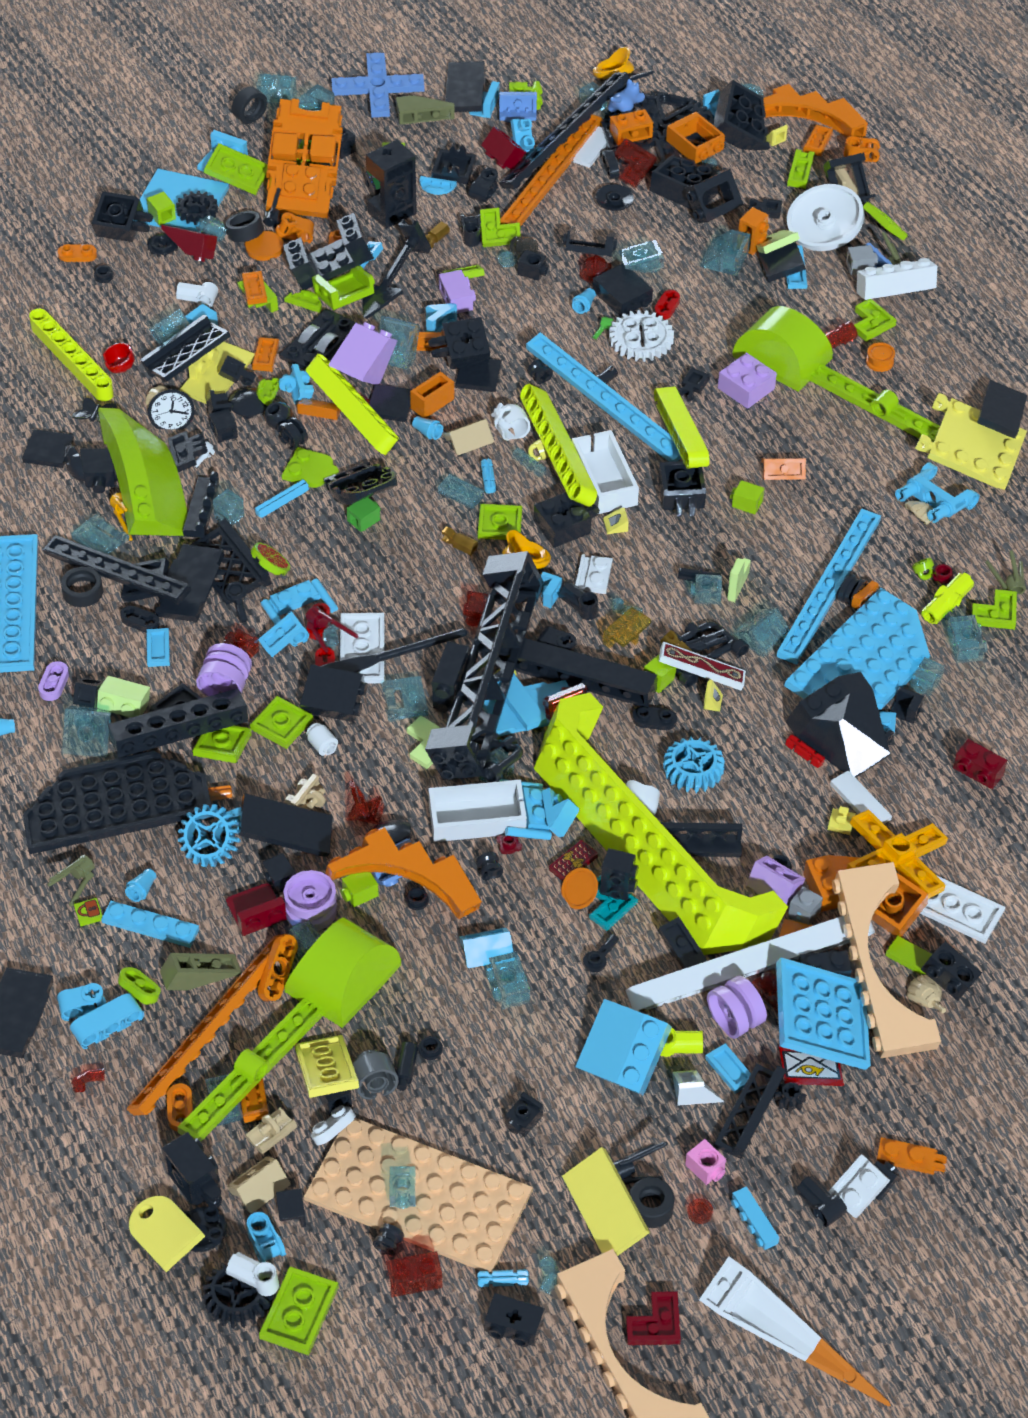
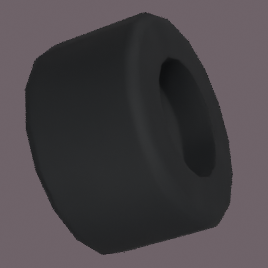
[629,1177,675,1228]

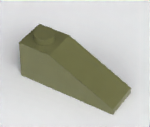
[396,95,454,125]
[160,953,242,990]

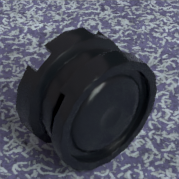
[277,417,308,450]
[837,574,868,608]

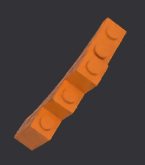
[763,84,868,138]
[325,827,482,919]

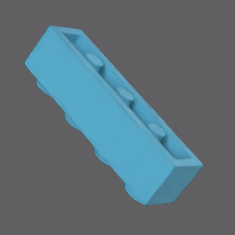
[731,1186,779,1250]

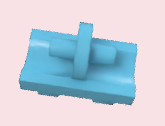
[511,119,535,153]
[278,364,314,404]

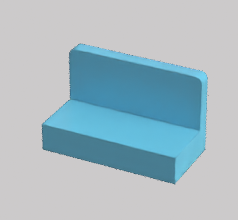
[469,81,499,118]
[459,927,514,968]

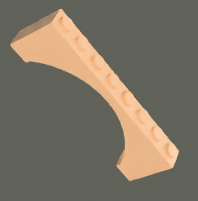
[832,862,941,1058]
[555,1249,709,1418]

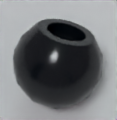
[264,401,293,430]

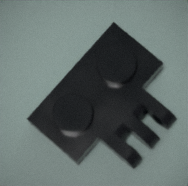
[167,431,208,472]

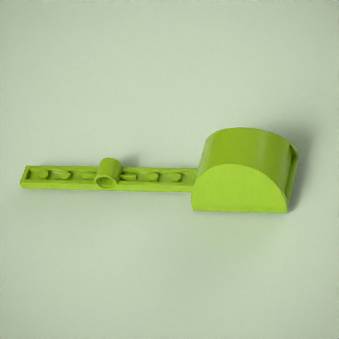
[732,306,940,442]
[178,917,401,1142]

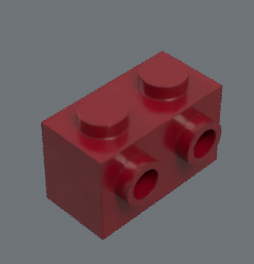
[481,127,526,169]
[953,739,1008,790]

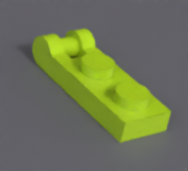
[787,149,815,189]

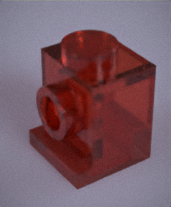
[463,591,488,626]
[224,629,259,659]

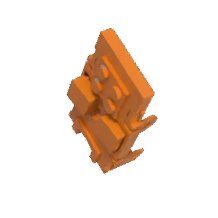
[266,98,343,218]

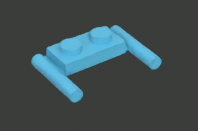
[261,578,339,625]
[498,779,552,840]

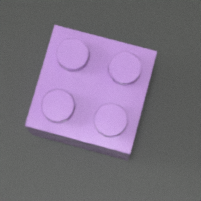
[718,353,777,409]

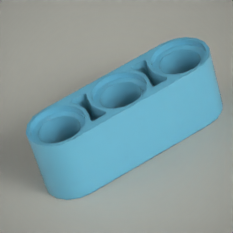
[70,993,144,1049]

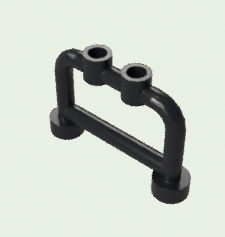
[675,622,750,688]
[472,732,523,782]

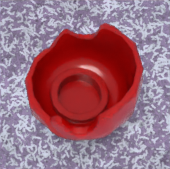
[103,343,135,374]

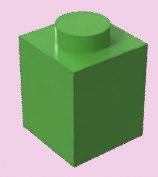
[347,498,380,532]

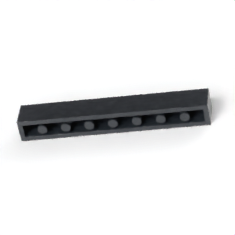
[482,638,657,708]

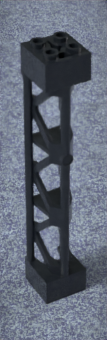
[425,551,544,780]

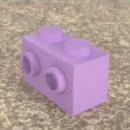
[439,270,476,313]
[746,856,805,906]

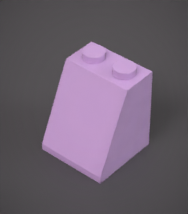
[329,322,398,385]

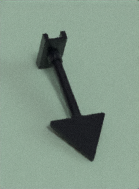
[363,219,432,319]

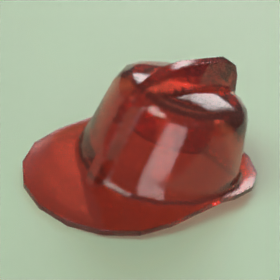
[580,255,612,283]

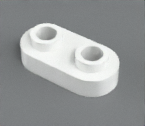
[311,1105,356,1145]

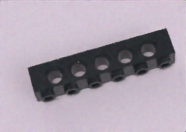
[108,688,248,758]

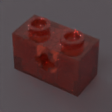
[386,1251,443,1298]

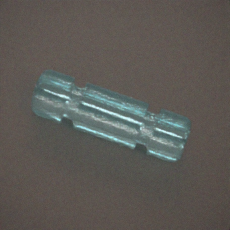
[512,448,546,477]

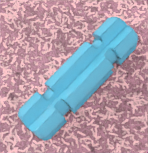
[481,459,496,493]
[477,1269,529,1287]

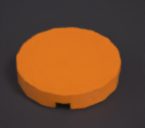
[245,231,284,261]

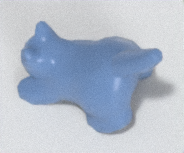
[608,79,645,114]

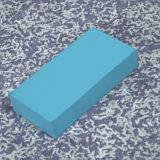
[147,628,170,667]
[705,1043,751,1094]

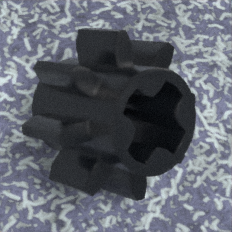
[774,1082,807,1114]

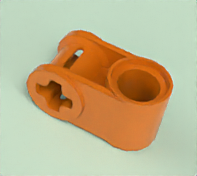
[843,136,880,162]
[275,212,314,243]

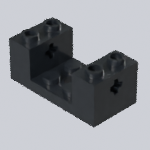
[366,140,417,229]
[283,213,374,290]

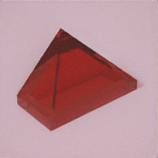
[345,779,370,821]

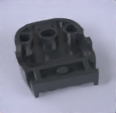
[323,461,398,505]

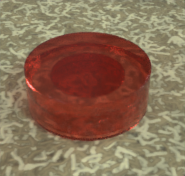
[687,1198,713,1224]

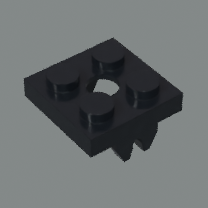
[431,143,477,184]

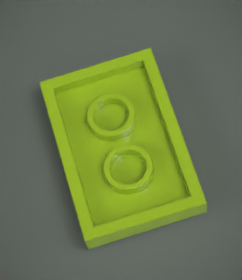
[204,143,268,195]
[259,1267,339,1356]

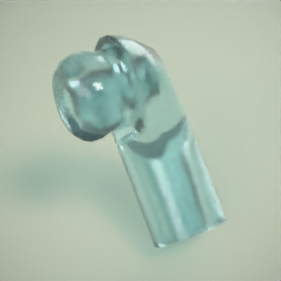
[611,598,643,618]
[322,623,339,651]
[539,1256,560,1295]

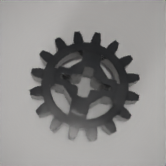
[176,190,218,225]

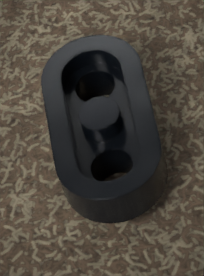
[632,707,677,730]

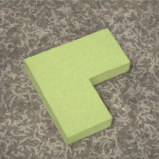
[756,230,800,254]
[727,558,751,602]
[407,716,440,769]

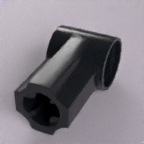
[559,582,599,620]
[796,1176,847,1227]

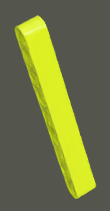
[520,384,597,507]

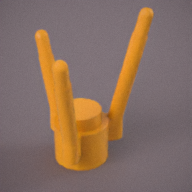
[109,493,133,541]

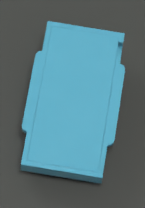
[483,680,573,736]

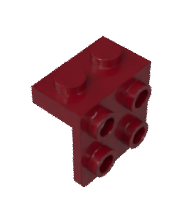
[226,883,287,936]

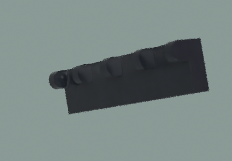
[183,471,219,538]

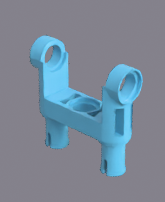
[895,462,980,523]

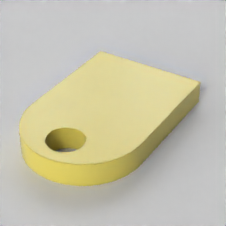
[129,1196,205,1272]

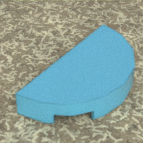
[420,176,457,195]

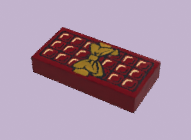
[549,840,598,881]

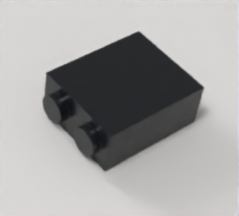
[592,263,653,317]
[432,642,469,713]
[300,664,367,722]

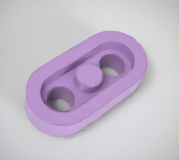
[38,661,69,701]

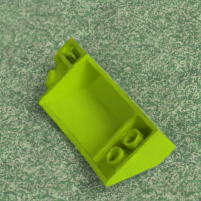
[98,408,188,536]

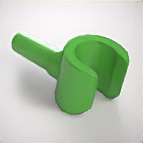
[592,317,613,339]

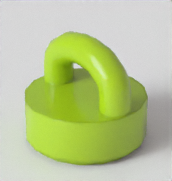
[912,557,934,580]

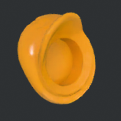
[593,47,634,80]
[502,530,551,569]

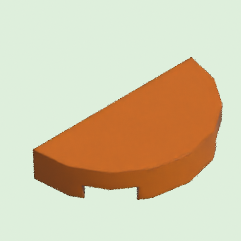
[851,580,879,610]

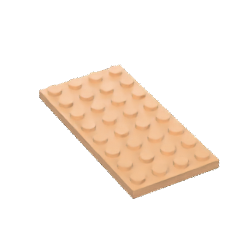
[304,1118,533,1273]

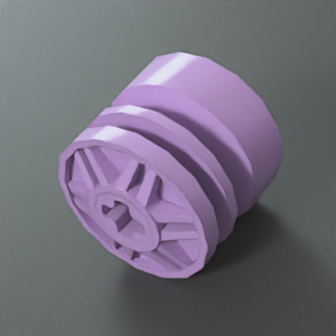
[196,643,252,697]

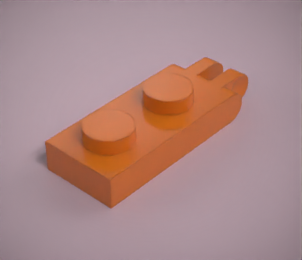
[876,1137,947,1175]

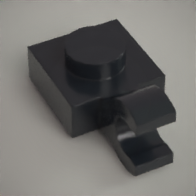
[218,355,256,386]

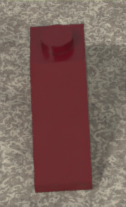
[161,225,218,262]

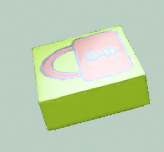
[74,898,103,927]

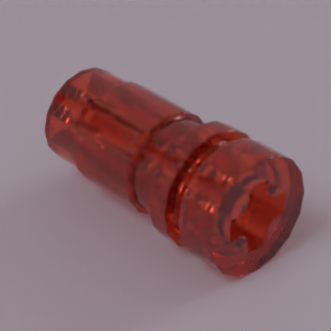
[825,321,858,349]

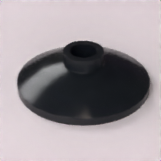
[596,184,634,211]

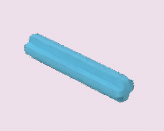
[255,480,309,518]

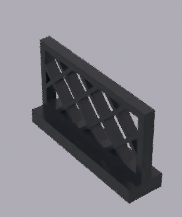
[140,315,231,382]
[190,518,272,605]

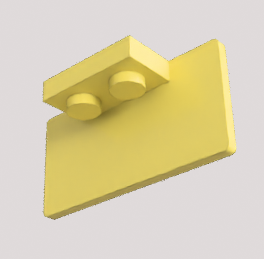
[180,342,255,404]

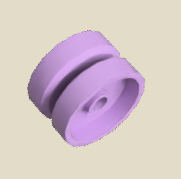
[283,870,337,932]
[707,975,767,1039]

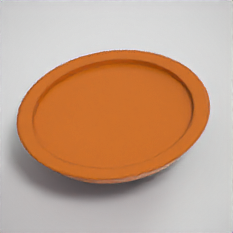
[561,868,598,909]

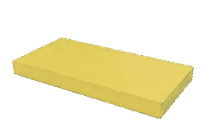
[294,1035,359,1098]
[562,1147,650,1256]

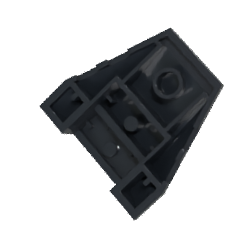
[786,672,891,778]

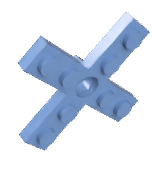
[332,52,424,118]

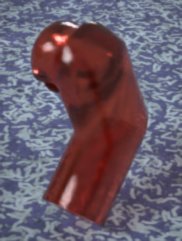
[71,1068,105,1093]

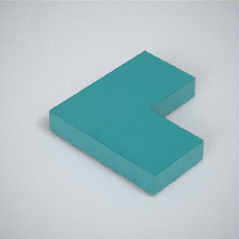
[589,875,638,931]

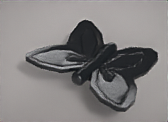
[72,398,117,423]

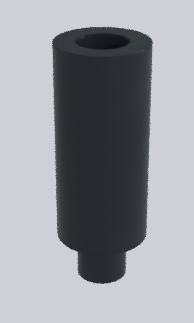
[396,1042,418,1091]

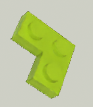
[480,208,522,247]
[853,299,897,342]
[971,589,1017,630]

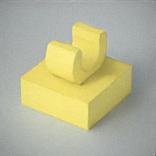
[828,806,855,835]

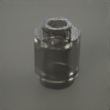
[510,237,538,256]

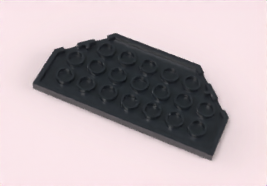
[23,751,212,855]

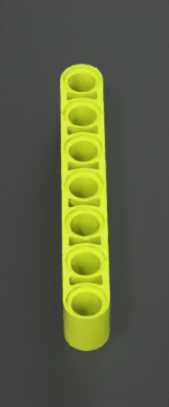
[29,309,114,402]
[305,354,399,455]
[654,386,709,469]

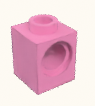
[685,1139,726,1185]

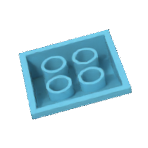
[575,999,672,1096]

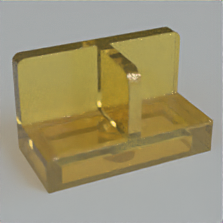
[603,607,651,648]

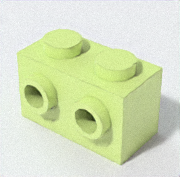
[97,676,150,718]

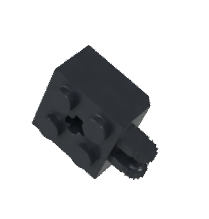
[91,191,153,242]
[428,317,491,370]
[658,461,706,516]
[533,492,600,548]
[162,1132,223,1209]

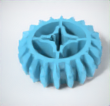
[663,736,725,794]
[178,804,241,867]

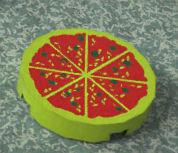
[251,542,290,576]

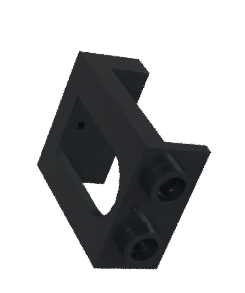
[823,153,876,206]
[685,169,744,223]
[563,227,618,257]

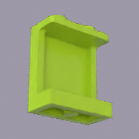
[312,266,375,310]

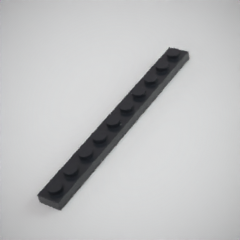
[499,72,630,190]

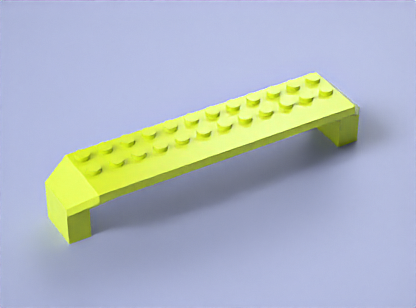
[534,693,788,955]

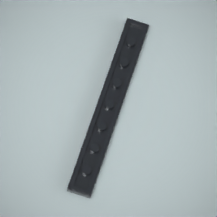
[43,535,192,605]

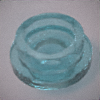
[498,251,517,268]

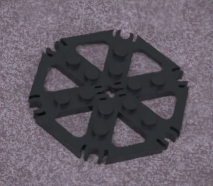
[601,91,714,171]

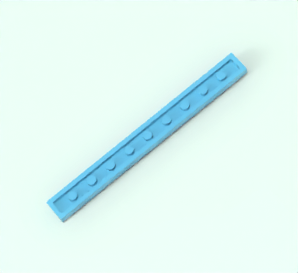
[526,332,681,462]
[777,509,881,665]

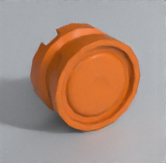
[866,342,895,372]

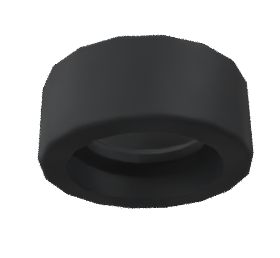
[232,86,267,124]
[225,211,264,242]
[61,567,103,607]

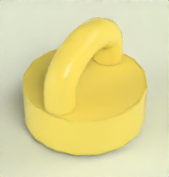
[528,439,549,461]

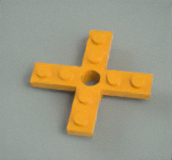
[846,809,948,899]

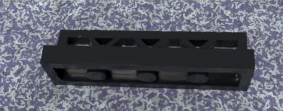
[660,822,743,857]
[714,1063,786,1159]

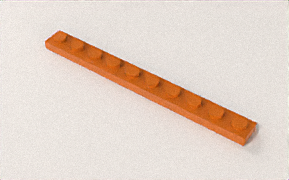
[501,115,602,227]
[126,934,288,1116]

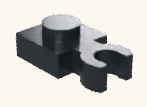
[748,199,782,219]
[678,368,710,402]

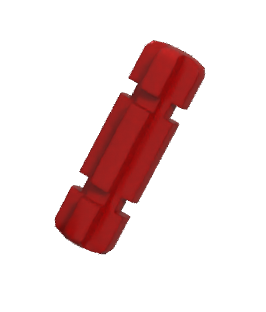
[785,735,825,768]

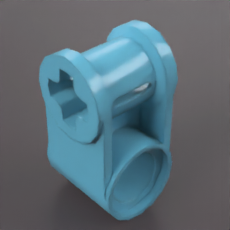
[57,983,106,1021]
[247,1212,286,1263]

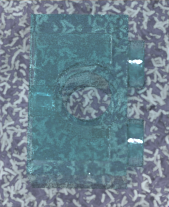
[256,74,297,104]
[946,615,987,663]
[486,952,530,1009]

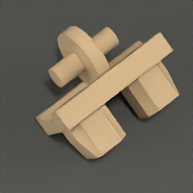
[285,774,326,810]
[246,1108,297,1154]

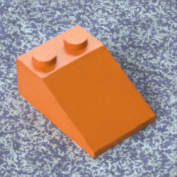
[803,855,861,912]

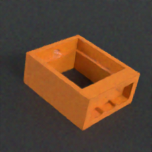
[666,112,725,164]

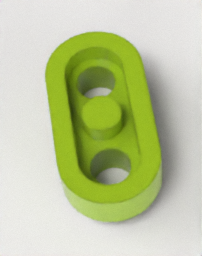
[118,967,161,1005]

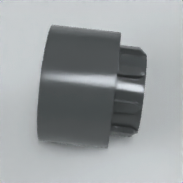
[353,1050,399,1100]

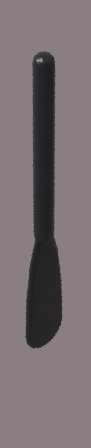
[322,628,468,673]

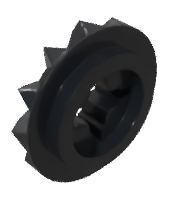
[147,234,178,258]

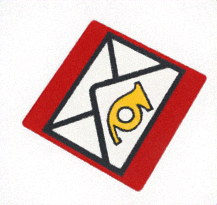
[779,1045,844,1086]

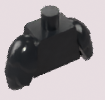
[64,444,118,494]

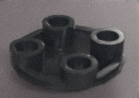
[228,387,268,419]
[367,819,412,844]
[183,1206,227,1252]

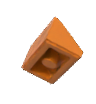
[297,398,341,420]

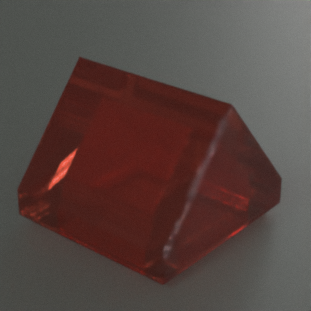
[360,796,385,824]

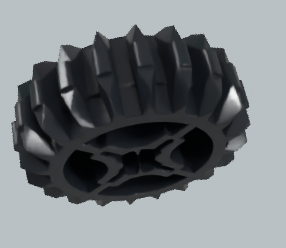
[202,1262,274,1329]

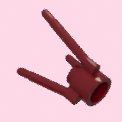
[306,606,359,653]

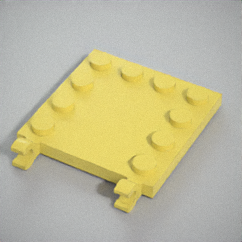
[916,393,1027,490]

